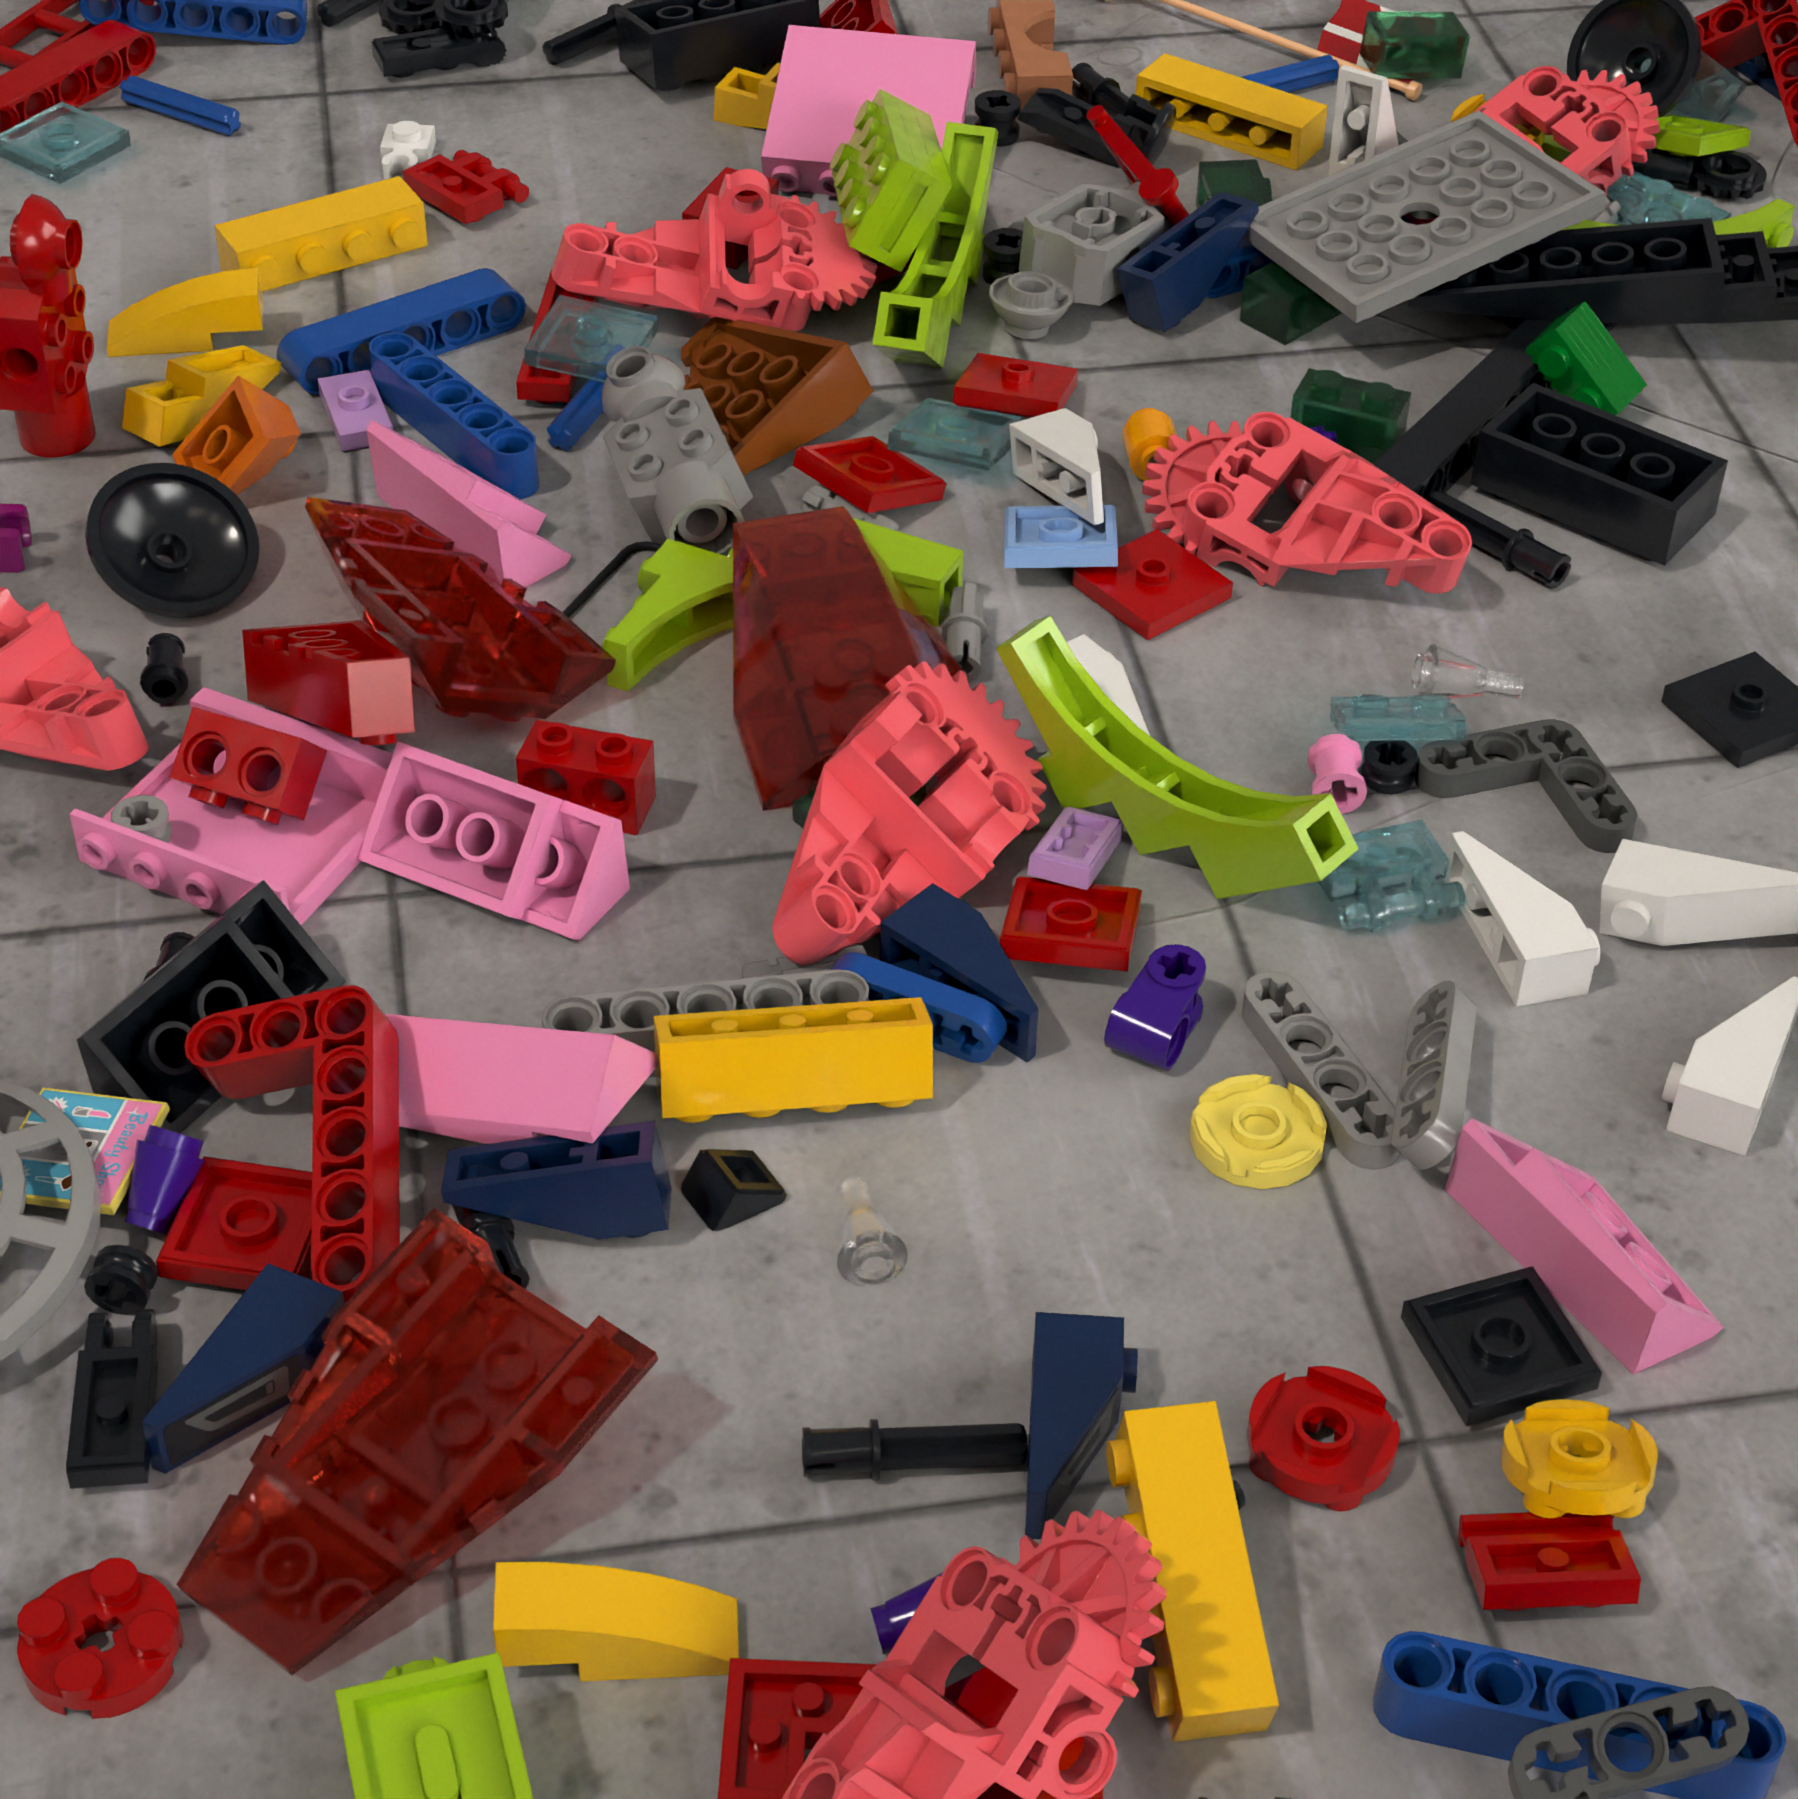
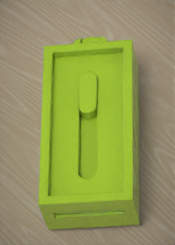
[830,88,952,272]
[334,1652,534,1799]

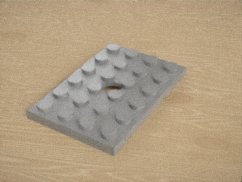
[1243,111,1606,323]

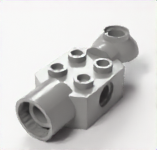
[989,181,1173,339]
[602,346,753,556]

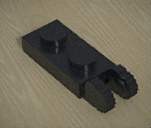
[371,28,507,78]
[66,1309,158,1489]

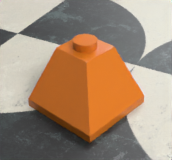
[172,376,301,495]

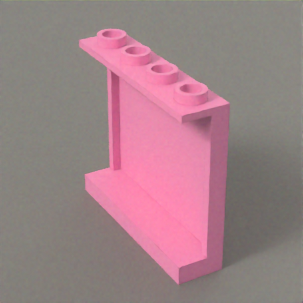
[761,25,976,196]
[69,687,393,925]

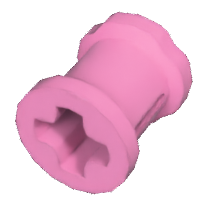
[1307,734,1367,814]

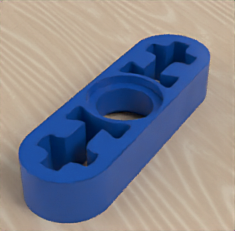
[830,952,1007,1063]

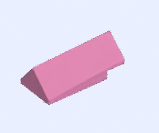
[366,420,572,598]
[357,741,630,941]
[385,1014,659,1144]
[1444,1118,1724,1375]

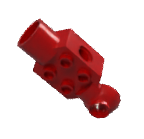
[0,194,96,458]

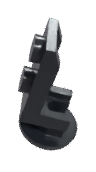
[1018,88,1176,168]

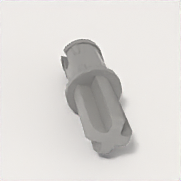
[942,582,987,682]

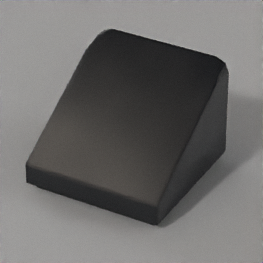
[681,1149,787,1231]

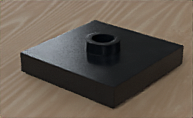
[1661,651,1798,768]
[1401,1266,1602,1427]

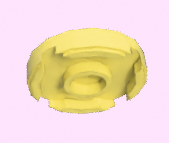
[1189,1074,1327,1189]

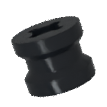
[974,90,1021,147]
[982,228,1023,285]

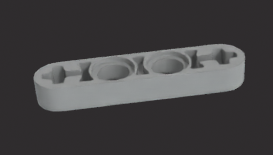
[1242,971,1400,1170]
[1391,980,1477,1170]

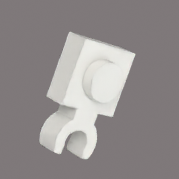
[380,121,436,180]

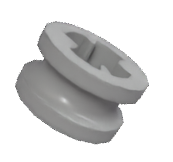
[111,795,172,843]

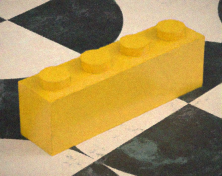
[1135,53,1328,171]
[214,176,428,292]
[653,997,933,1123]
[1106,1401,1279,1742]

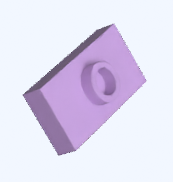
[317,370,393,452]
[1027,806,1123,890]

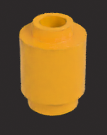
[1122,408,1178,481]

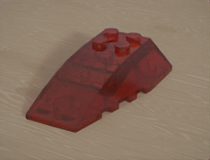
[305,497,616,722]
[733,506,963,811]
[176,1208,659,1675]

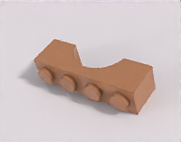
[988,0,1073,119]

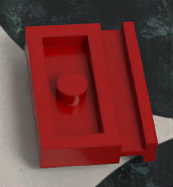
[1458,1512,1641,1611]

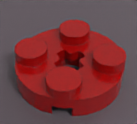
[1246,1366,1400,1512]
[17,1558,183,1719]

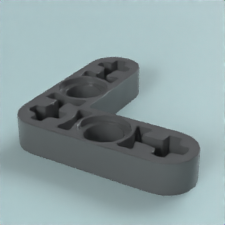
[1414,719,1637,853]
[1508,1686,1749,1799]

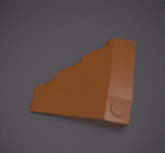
[681,317,873,476]

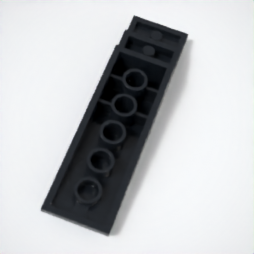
[1407,218,1798,324]

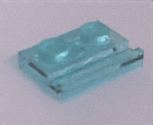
[1330,694,1466,741]

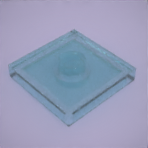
[0,102,131,184]
[524,295,658,382]
[887,398,1025,471]

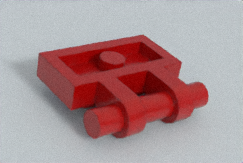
[402,150,529,224]

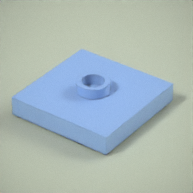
[1004,505,1118,568]

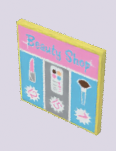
[0,1088,170,1215]

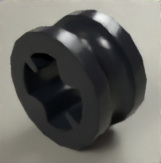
[1361,737,1418,795]
[84,1245,159,1315]

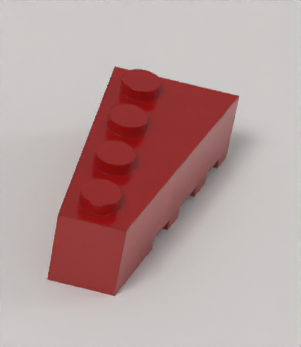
[242,620,415,745]

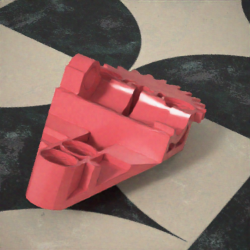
[1405,66,1660,225]
[551,169,878,332]
[1142,412,1472,594]
[0,587,149,771]
[772,661,1046,965]
[781,1510,1166,1799]

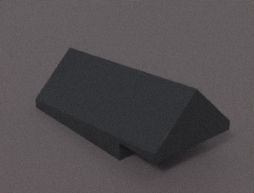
[76,880,346,1133]

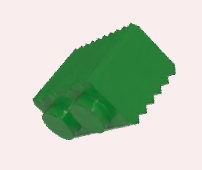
[1526,301,1647,415]

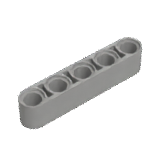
[542,969,869,1078]

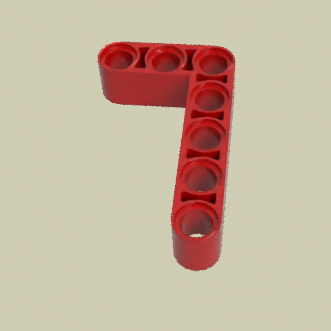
[1693,0,1798,147]
[184,985,400,1322]

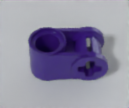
[1104,944,1206,1070]

